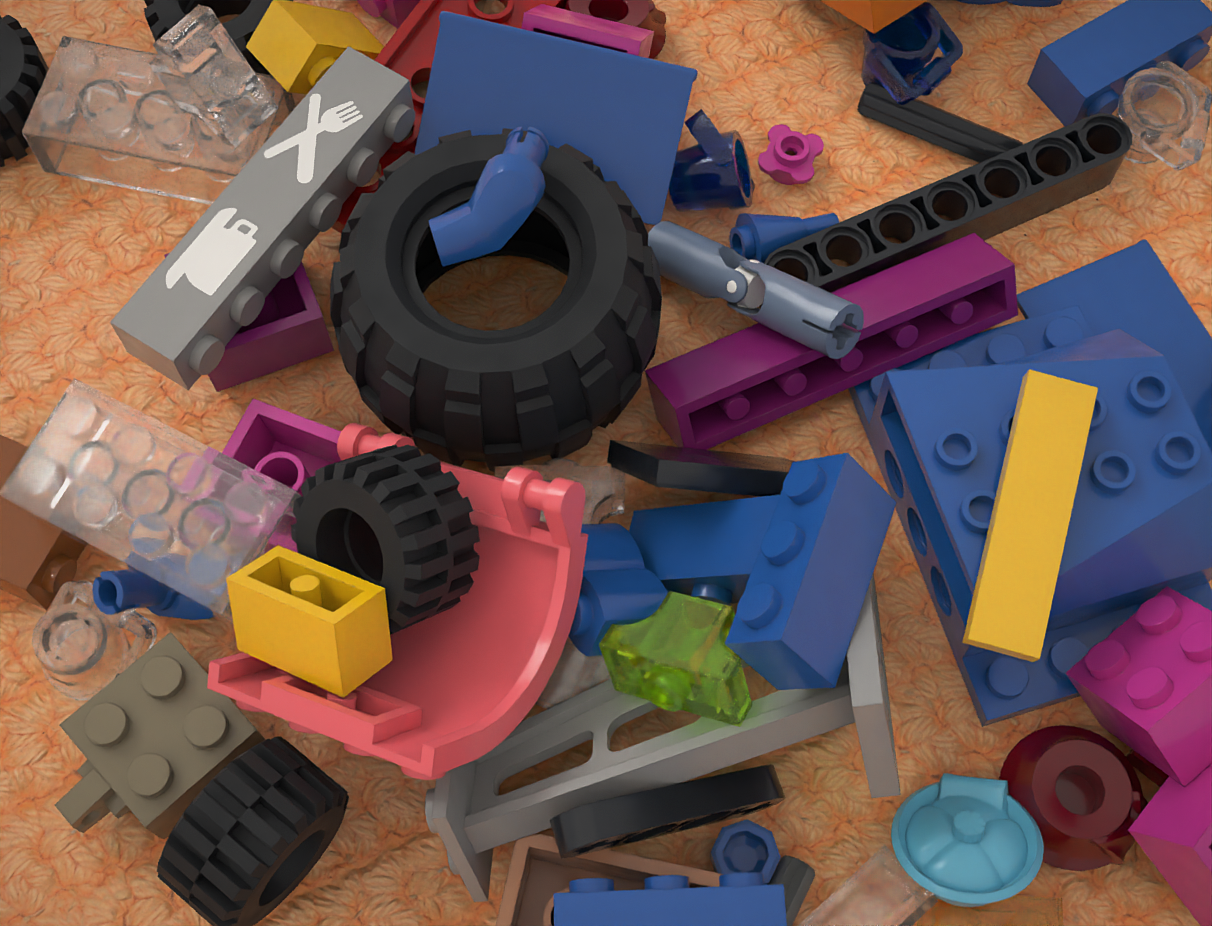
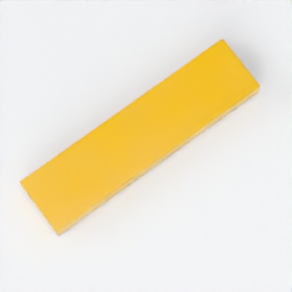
[962,369,1098,662]

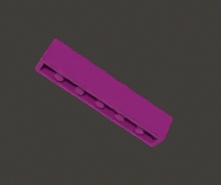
[645,233,1018,450]

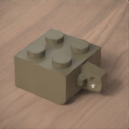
[55,632,265,839]

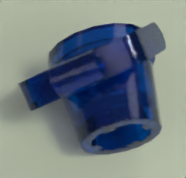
[861,2,963,105]
[669,109,755,212]

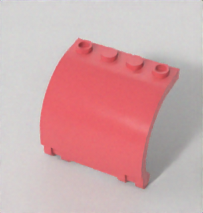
[207,423,588,780]

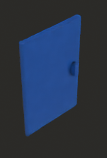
[414,11,698,225]
[1017,239,1212,452]

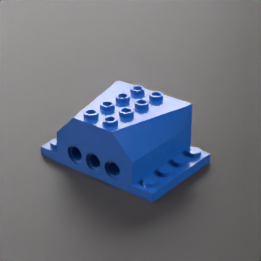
[848,304,1212,727]

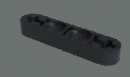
[550,764,785,858]

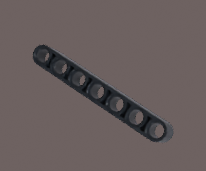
[759,113,1132,308]

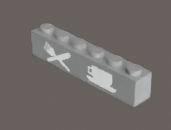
[110,46,415,391]

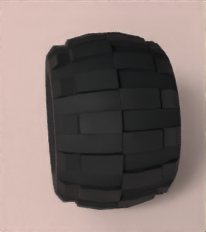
[330,128,662,472]

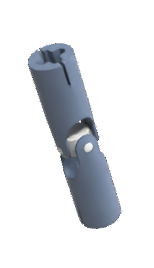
[648,221,864,359]

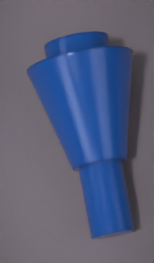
[729,213,839,263]

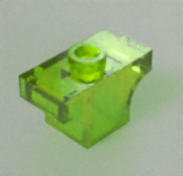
[599,591,752,727]

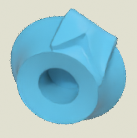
[891,773,1044,907]

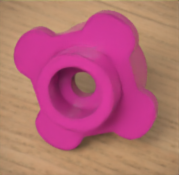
[758,124,824,185]

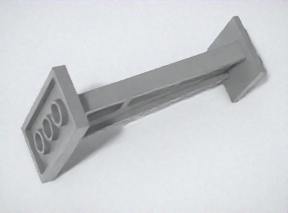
[425,574,901,902]

